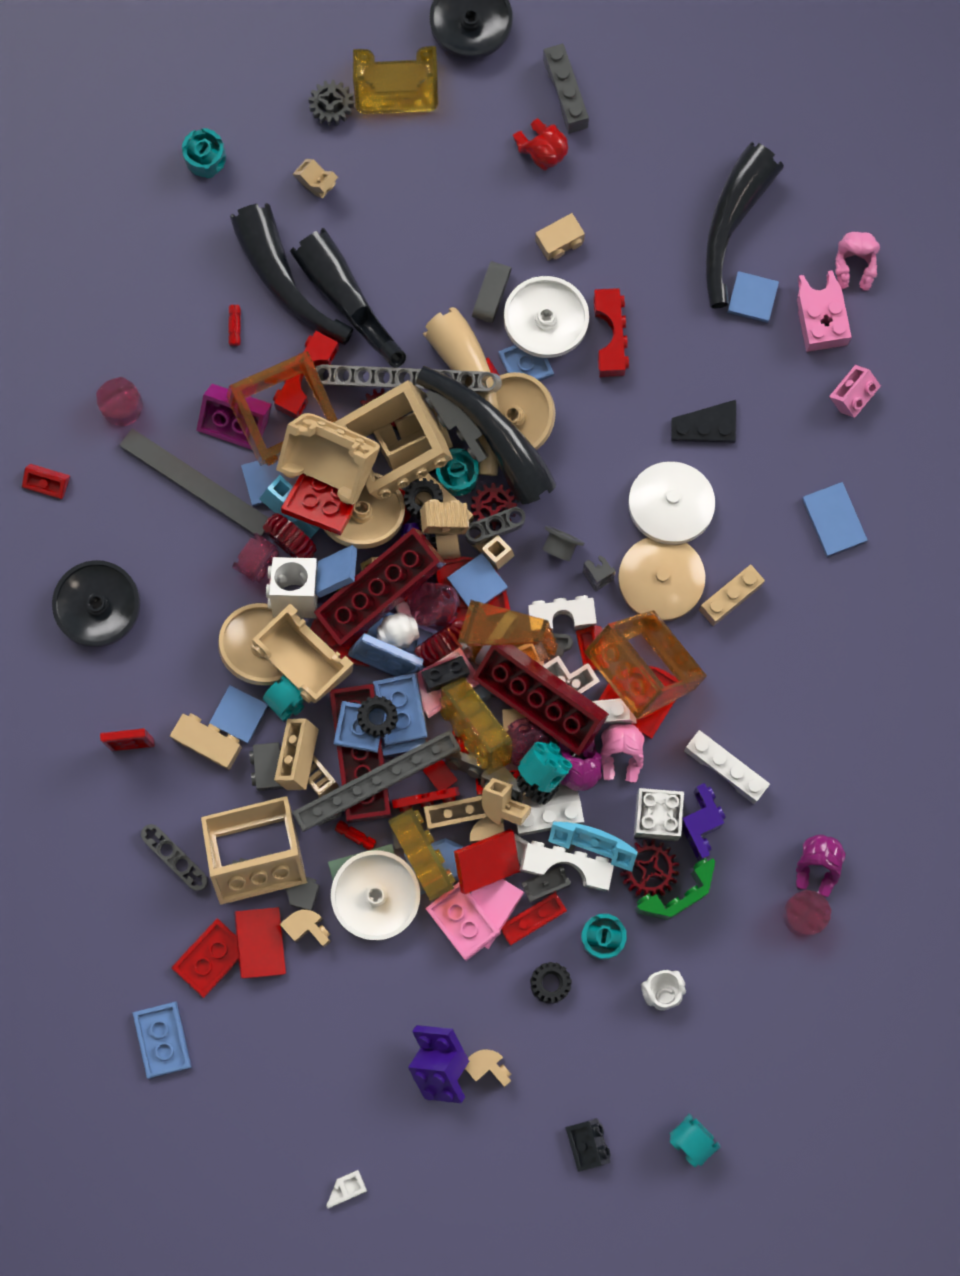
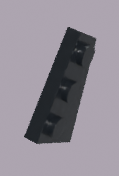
[671,400,736,443]

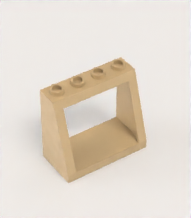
[335,380,453,500]
[201,796,307,905]

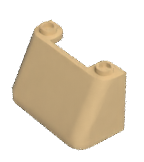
[276,413,380,505]
[252,604,353,703]

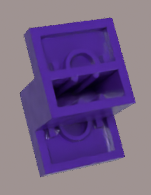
[682,783,726,862]
[408,1025,469,1103]

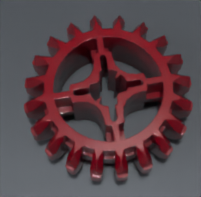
[263,513,317,558]
[414,620,471,666]
[620,839,680,897]

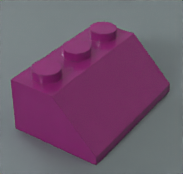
[196,384,272,451]

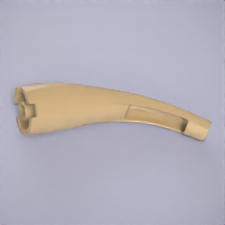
[423,307,499,476]

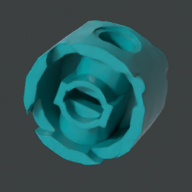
[182,128,226,178]
[436,448,479,496]
[263,675,305,722]
[518,742,572,793]
[581,914,627,960]
[670,1114,721,1167]

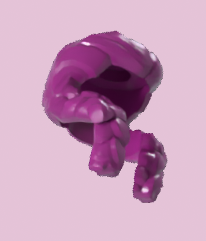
[558,738,602,791]
[796,835,846,898]

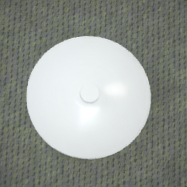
[504,276,589,358]
[628,462,715,545]
[331,850,420,940]

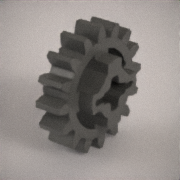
[309,79,354,126]

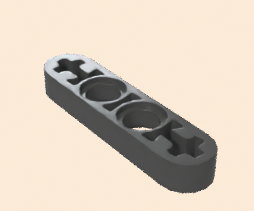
[141,824,208,891]

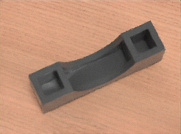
[543,43,589,134]
[232,858,320,911]

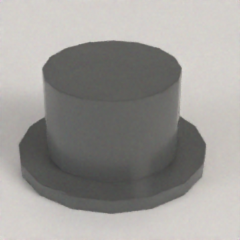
[543,525,585,561]

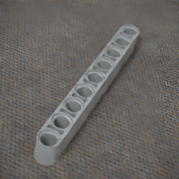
[313,365,502,393]

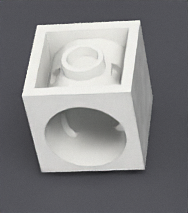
[266,557,318,618]
[634,788,684,841]

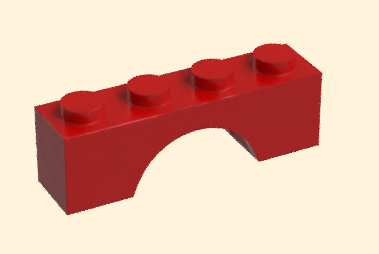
[593,288,629,377]
[273,331,339,419]

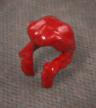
[513,118,568,171]

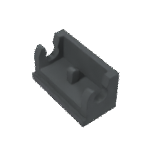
[583,556,616,591]
[521,865,571,903]

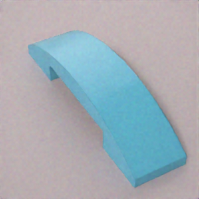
[548,822,638,872]

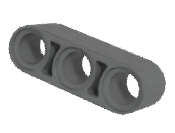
[472,261,512,323]
[465,507,525,545]

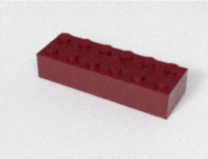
[314,528,446,647]
[472,638,609,755]
[330,684,392,823]

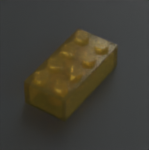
[440,677,512,775]
[388,808,456,901]

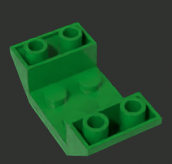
[635,858,715,920]

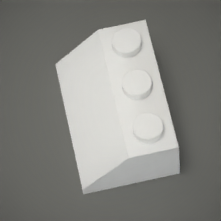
[516,784,584,836]

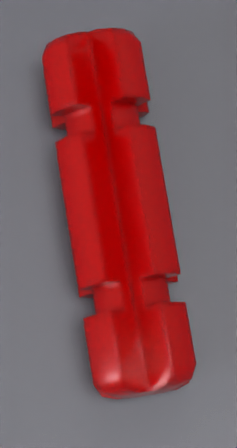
[228,305,241,346]
[335,821,376,850]

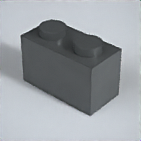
[249,742,285,791]

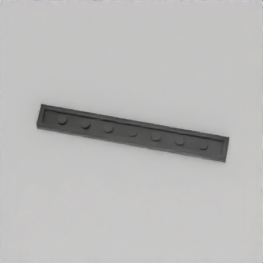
[120,428,268,539]
[293,729,461,832]

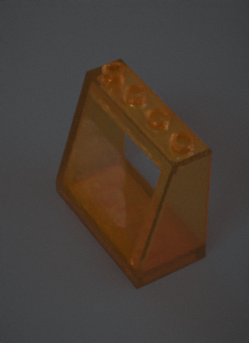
[226,351,337,466]
[458,600,558,663]
[584,610,707,719]

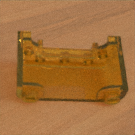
[353,46,439,114]

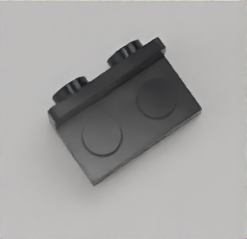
[421,656,470,693]
[565,1118,610,1172]

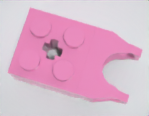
[797,270,851,352]

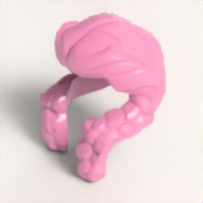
[835,232,880,291]
[600,723,644,783]

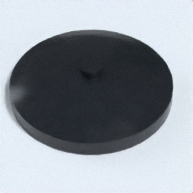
[430,0,512,59]
[52,560,140,647]

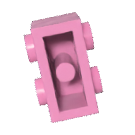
[829,365,881,418]

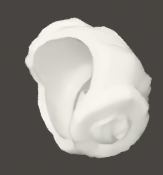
[376,613,420,649]
[641,970,686,1011]

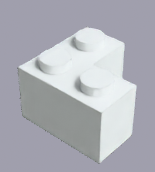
[542,656,600,693]

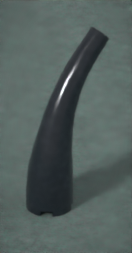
[706,142,784,308]
[230,203,354,345]
[290,228,406,368]
[416,366,556,505]

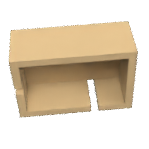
[373,408,453,470]

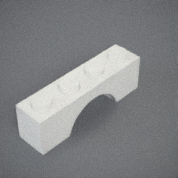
[684,730,770,804]
[519,841,614,891]

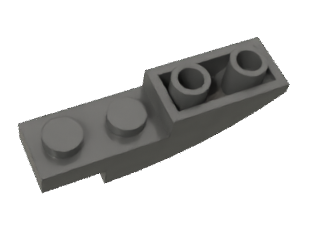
[426,390,488,463]
[445,748,523,803]

